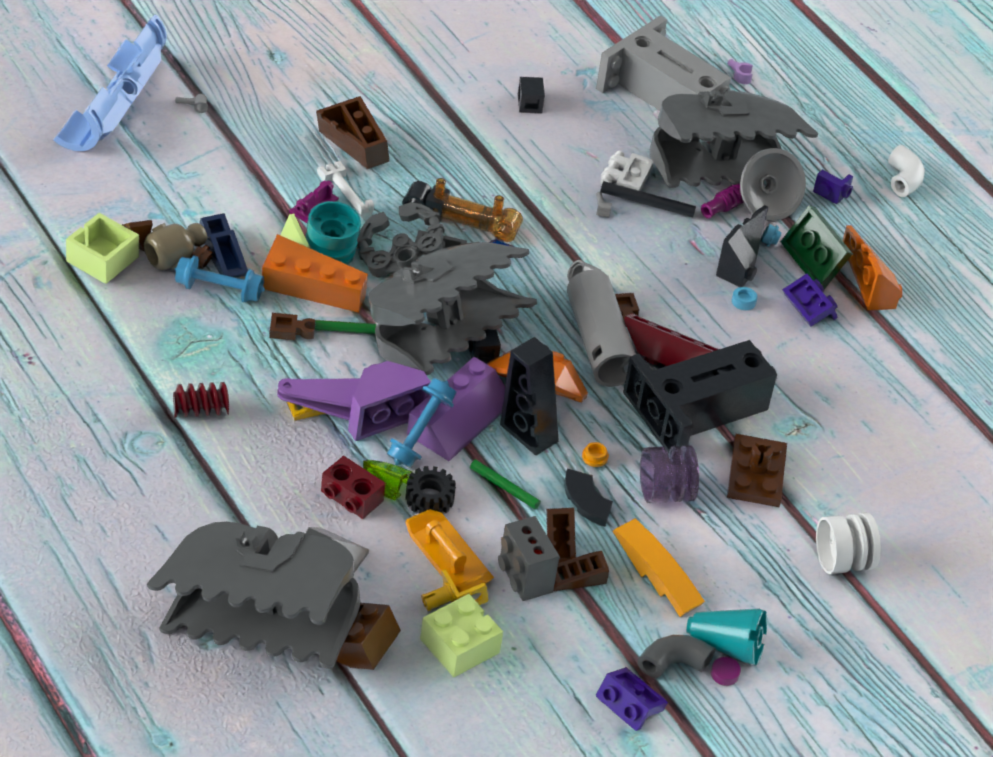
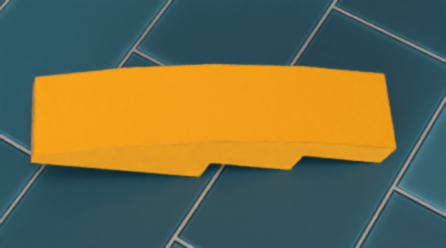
[612,518,705,617]

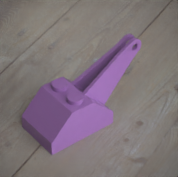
[277,361,431,441]

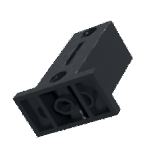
[623,340,777,463]

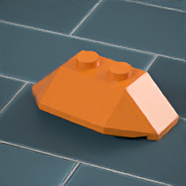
[487,349,588,403]

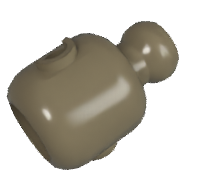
[144,223,207,270]

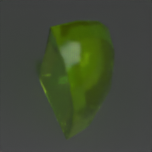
[363,460,413,501]

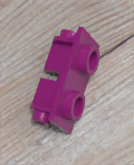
[289,180,339,223]

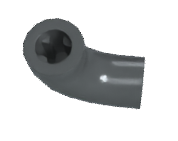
[637,635,716,678]

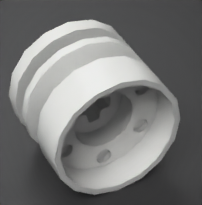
[816,512,881,574]

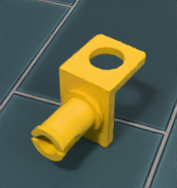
[421,569,489,611]

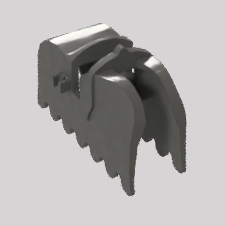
[649,90,818,188]
[369,242,537,375]
[147,521,361,669]

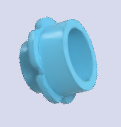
[761,224,782,247]

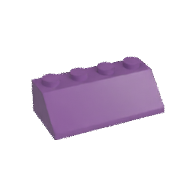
[407,357,505,461]

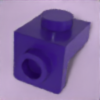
[813,169,853,204]

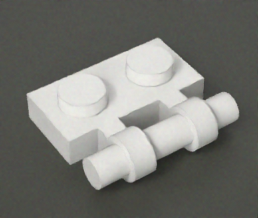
[600,151,654,191]

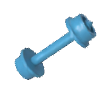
[174,256,265,303]
[387,378,457,468]

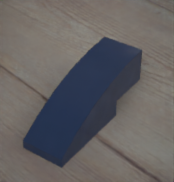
[199,213,248,278]

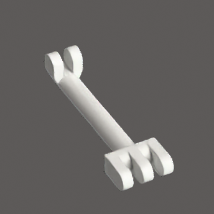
[317,161,374,220]

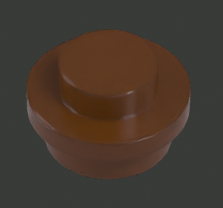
[191,245,214,269]

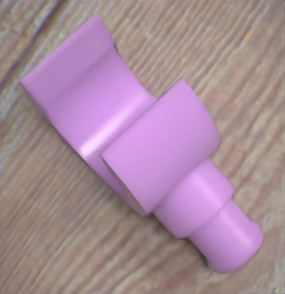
[727,59,753,84]

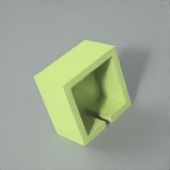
[66,213,139,284]
[420,594,503,677]

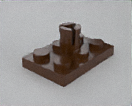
[727,433,787,507]

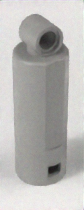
[567,260,636,387]

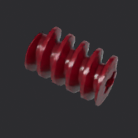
[173,382,229,418]

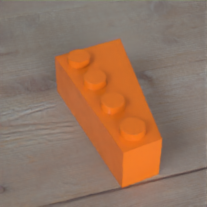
[262,234,368,313]

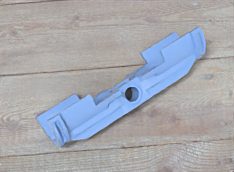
[53,14,167,151]

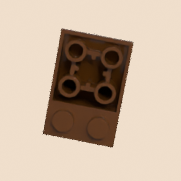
[336,603,401,670]

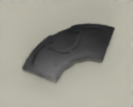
[564,468,613,527]

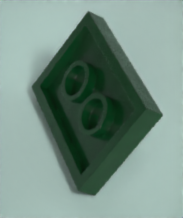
[780,205,853,290]

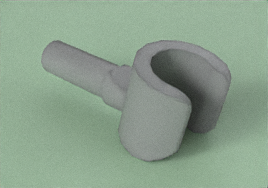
[175,94,208,113]
[596,192,612,217]

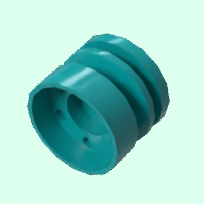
[305,201,361,265]

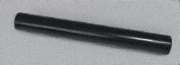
[600,181,696,218]

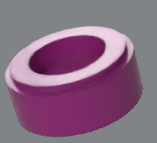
[711,657,741,686]

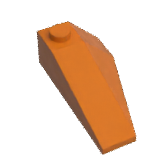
[842,225,902,310]

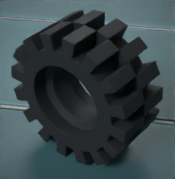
[405,466,456,513]

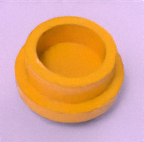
[582,442,609,467]

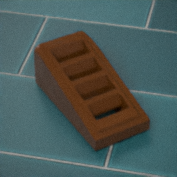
[553,551,609,591]

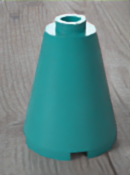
[686,608,768,665]

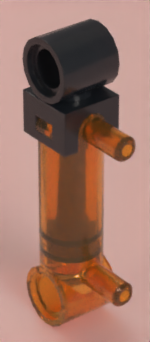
[402,178,523,242]

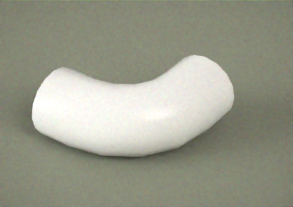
[888,145,925,197]

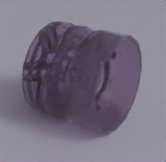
[640,445,699,503]

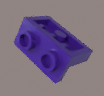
[782,274,838,327]
[596,667,668,731]

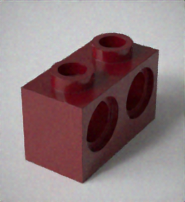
[321,455,386,519]

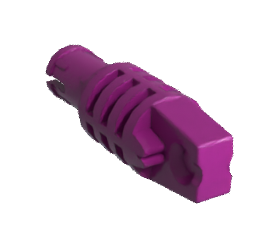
[700,184,744,218]

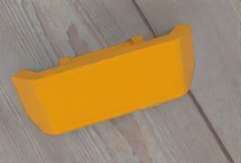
[405,509,494,593]

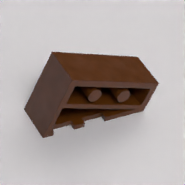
[316,96,390,169]

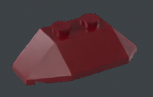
[624,314,719,366]

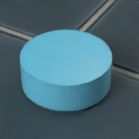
[732,287,758,310]

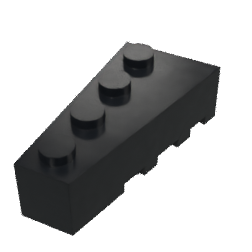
[500,337,559,456]

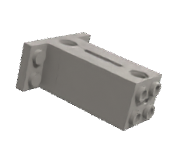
[596,15,731,111]

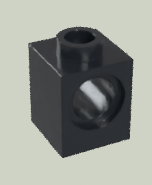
[517,77,545,113]
[467,329,501,364]

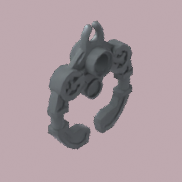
[357,202,445,277]

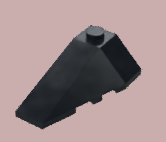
[716,205,768,287]

